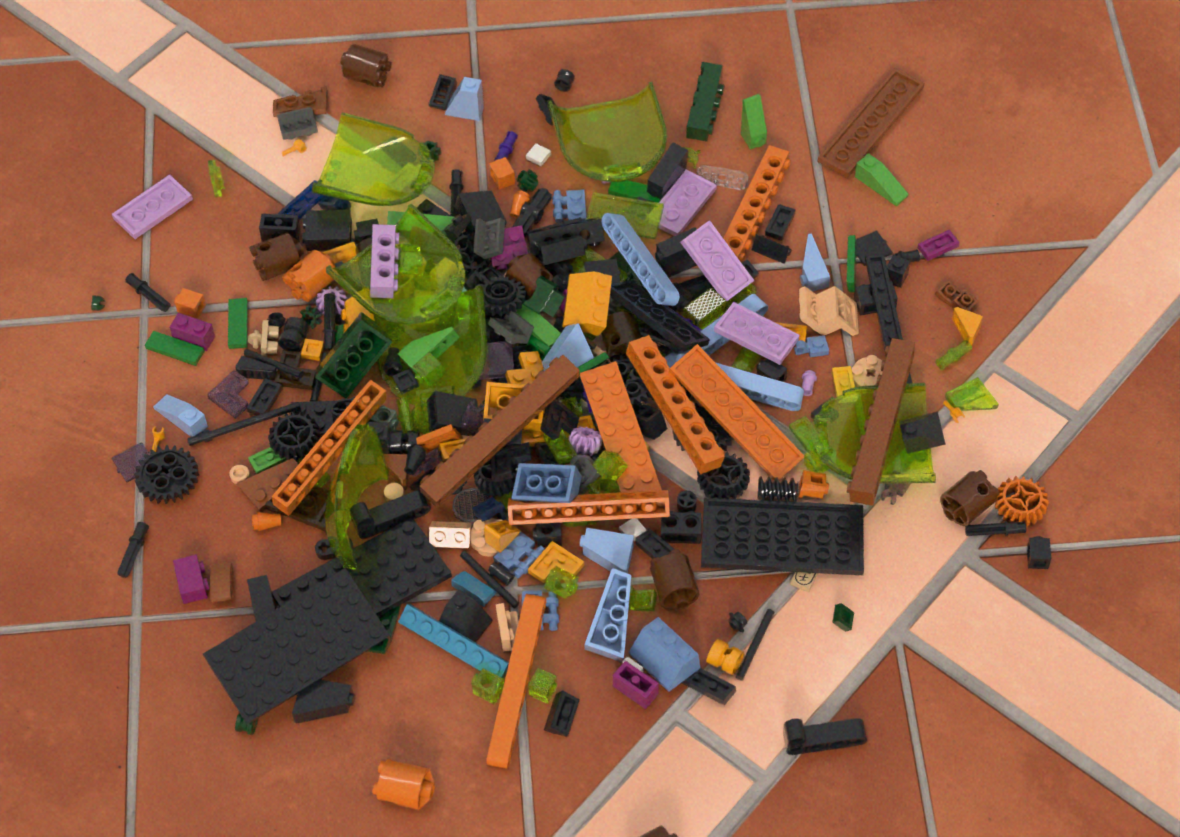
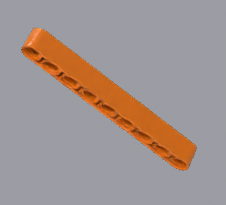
[487,594,547,769]

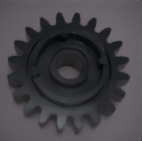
[474,276,527,317]

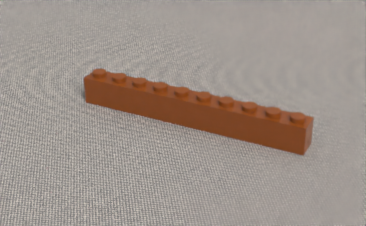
[847,338,915,506]
[420,355,580,508]

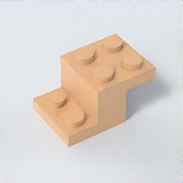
[799,286,859,336]

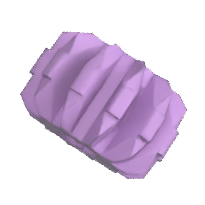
[316,286,348,316]
[568,426,602,456]

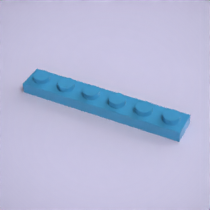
[398,604,509,682]

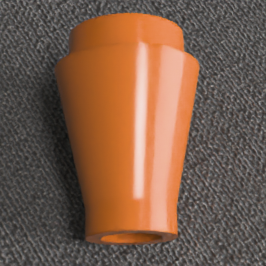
[509,191,530,219]
[252,512,281,532]

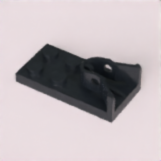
[291,397,368,436]

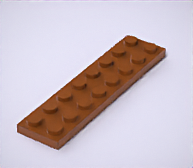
[817,68,925,178]

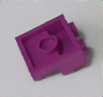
[490,226,528,271]

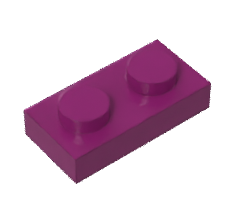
[918,230,960,261]

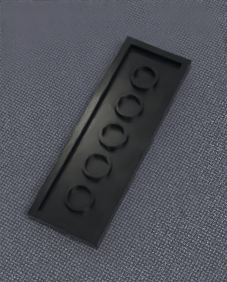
[610,280,710,351]

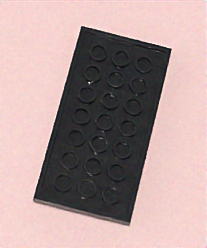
[701,497,864,576]
[272,517,452,617]
[203,568,390,725]

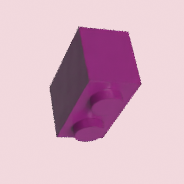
[170,313,215,351]
[173,554,209,604]
[613,660,659,709]

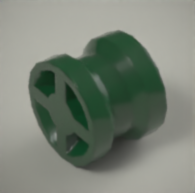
[235,714,258,735]

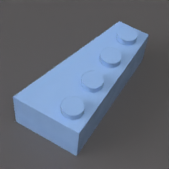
[585,568,631,662]

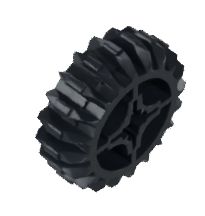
[442,231,491,279]
[268,411,322,462]
[697,451,750,499]
[474,459,519,498]

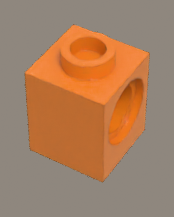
[489,157,515,190]

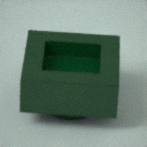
[832,603,854,632]

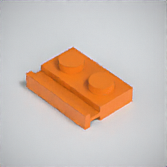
[416,424,463,457]

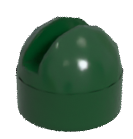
[91,295,105,310]

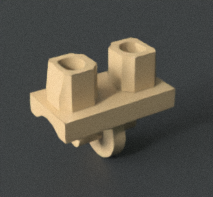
[248,320,279,357]

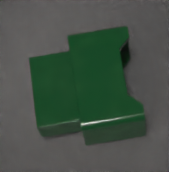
[523,275,566,317]

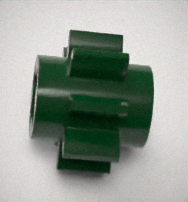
[418,141,441,163]
[516,169,539,192]
[300,304,323,329]

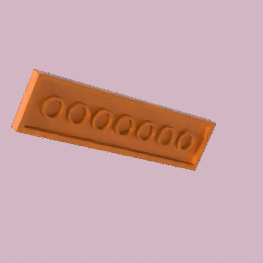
[669,344,805,480]
[580,361,662,493]

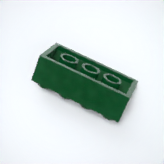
[315,312,392,398]

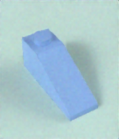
[800,233,830,291]
[153,394,208,437]

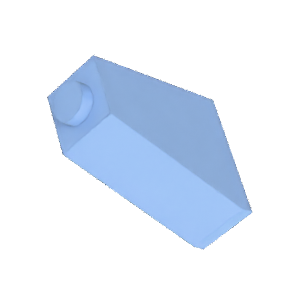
[445,77,484,121]
[542,323,594,371]
[580,528,634,573]

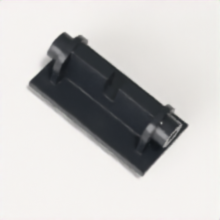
[752,234,792,264]

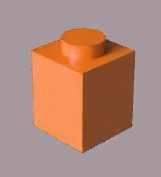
[174,288,206,319]

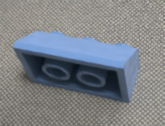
[512,463,582,503]
[629,617,700,692]

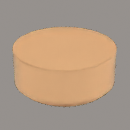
[229,465,250,485]
[384,483,404,502]

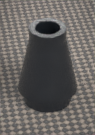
[383,347,402,377]
[404,445,426,475]

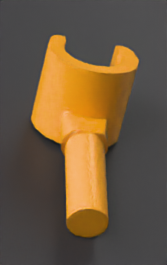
[281,139,307,156]
[943,400,965,423]
[152,426,165,452]

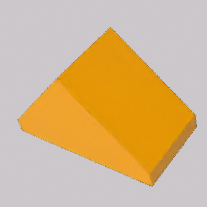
[952,307,983,348]
[484,520,520,553]

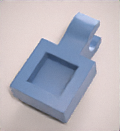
[794,335,829,357]

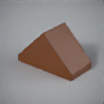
[377,454,408,490]

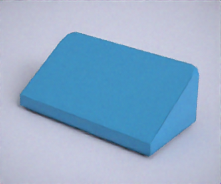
[451,571,496,607]

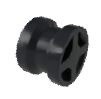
[554,69,575,92]
[677,490,697,513]

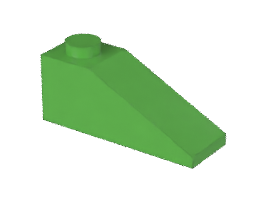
[741,94,767,150]
[855,153,909,206]
[398,327,460,376]

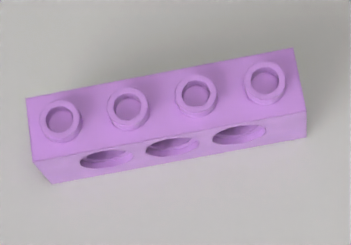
[370,224,399,298]

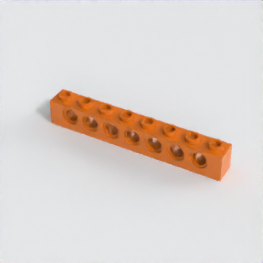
[723,145,791,263]
[626,335,725,474]
[272,380,387,516]
[508,490,670,525]

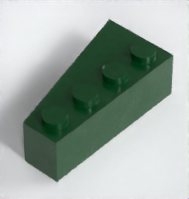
[686,62,725,142]

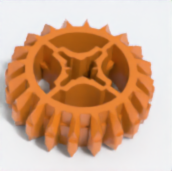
[995,476,1049,527]

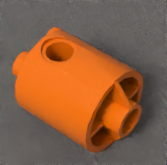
[282,250,338,302]
[373,759,435,810]

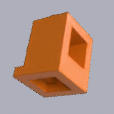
[798,470,829,499]

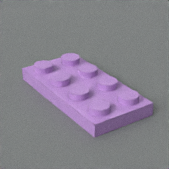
[647,170,717,236]
[112,175,193,239]
[680,220,754,302]
[714,302,800,365]

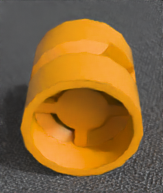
[706,639,744,675]

